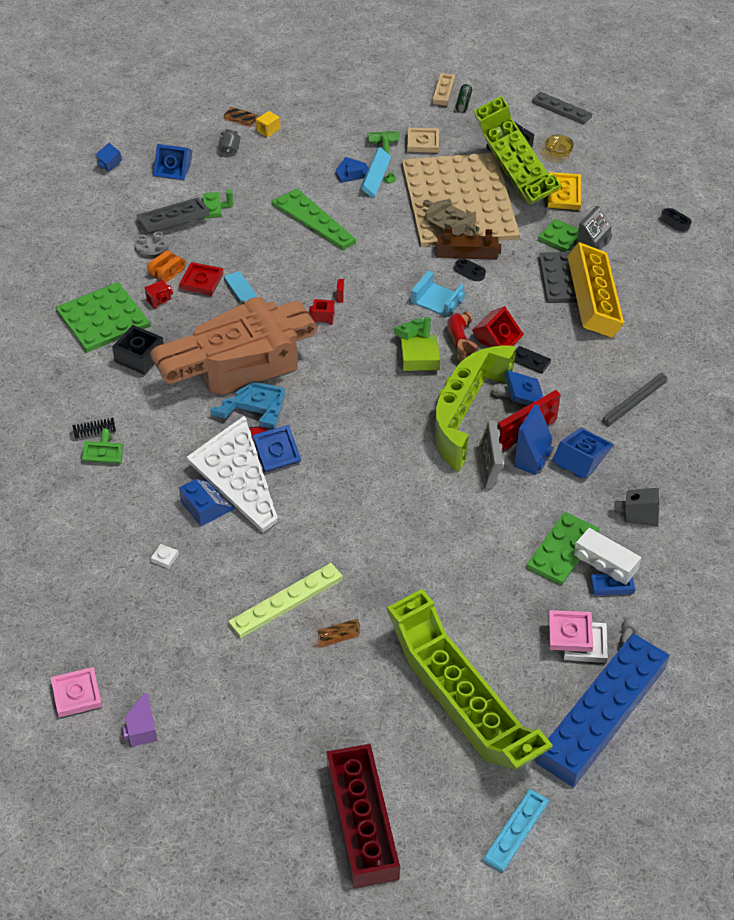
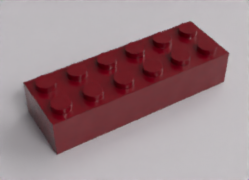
[326,743,400,888]

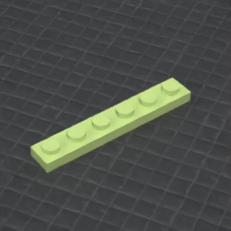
[229,563,343,639]

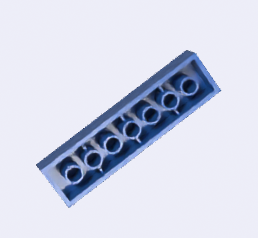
[536,633,670,788]

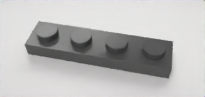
[532,92,592,125]

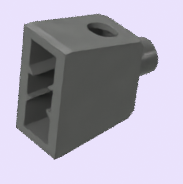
[614,488,660,527]

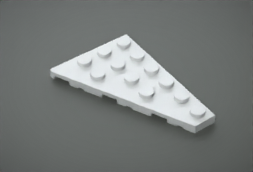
[186,416,278,533]

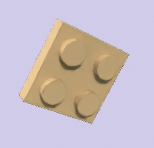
[407,128,439,153]

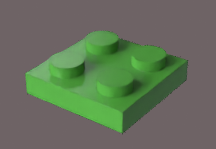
[538,219,579,252]

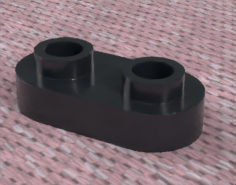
[661,208,692,231]
[455,258,486,281]

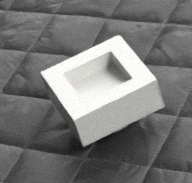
[151,544,179,569]

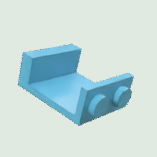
[411,270,465,317]

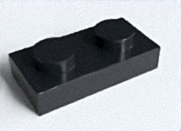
[514,346,551,374]

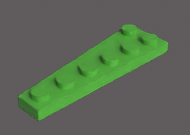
[271,188,356,250]

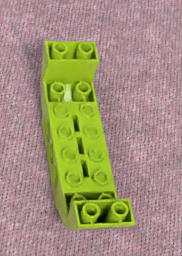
[473,95,562,205]

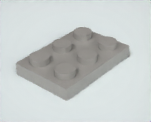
[479,420,504,489]

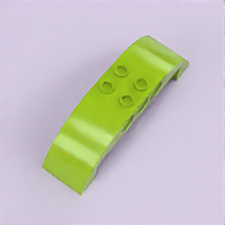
[435,346,516,472]

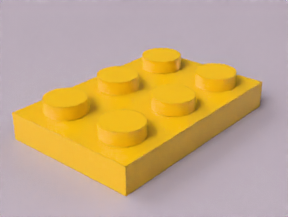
[548,172,581,210]

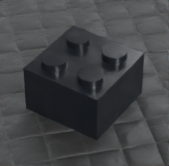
[112,325,164,375]

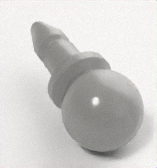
[622,617,639,644]

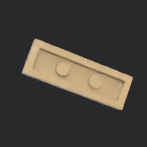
[432,73,455,106]

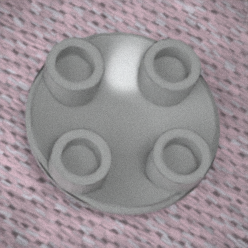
[135,231,169,255]

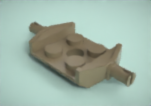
[423,199,480,236]

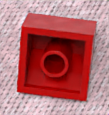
[472,306,524,347]

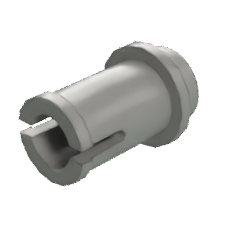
[493,383,511,399]

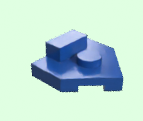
[336,157,368,183]

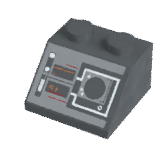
[576,205,612,250]

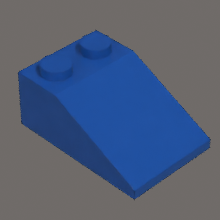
[514,404,554,475]
[552,427,614,479]

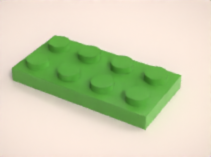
[526,512,600,586]

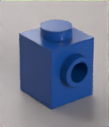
[95,143,122,172]

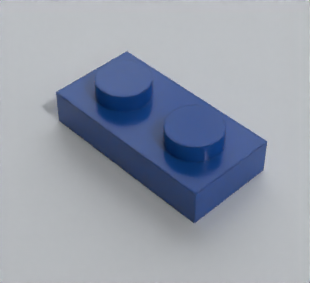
[590,574,635,596]

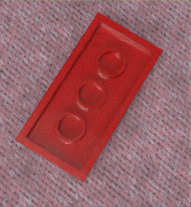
[497,390,561,450]

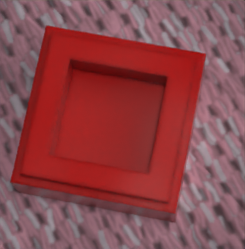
[336,279,344,303]

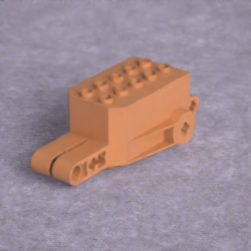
[150,297,317,395]

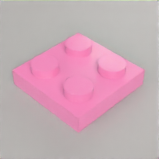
[548,610,593,652]
[51,667,102,717]

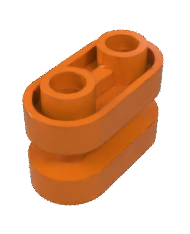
[147,250,186,283]

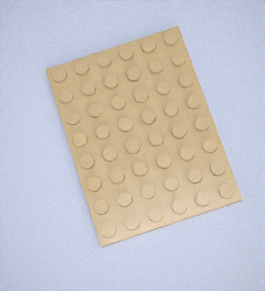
[402,153,520,247]

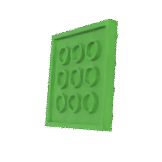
[56,282,151,353]

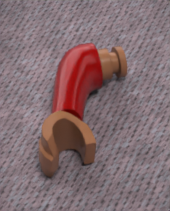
[447,311,478,363]

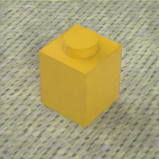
[256,111,281,137]

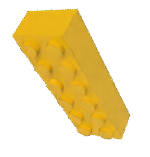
[568,242,624,338]

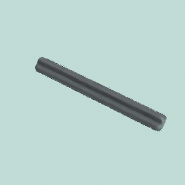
[602,373,667,426]

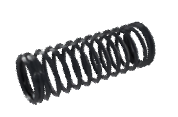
[72,417,116,439]

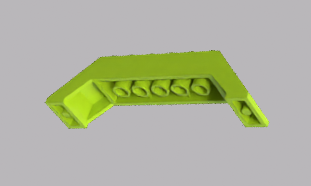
[387,588,553,770]

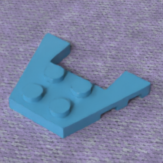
[210,381,285,429]

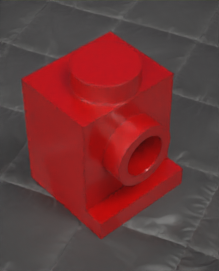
[144,280,173,309]
[309,299,335,325]

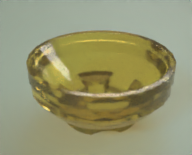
[545,135,574,158]

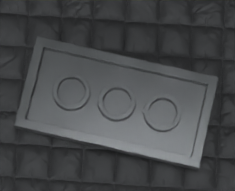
[136,198,210,233]
[539,252,577,303]

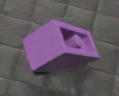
[122,693,157,747]

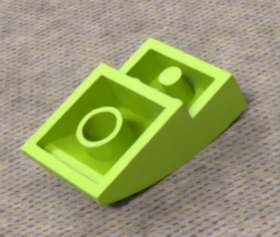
[400,335,440,371]

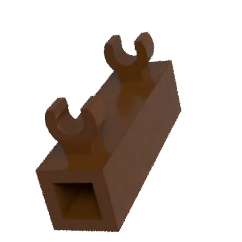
[437,227,501,260]

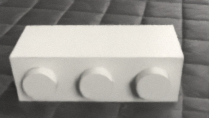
[574,528,642,585]

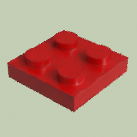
[179,262,224,296]

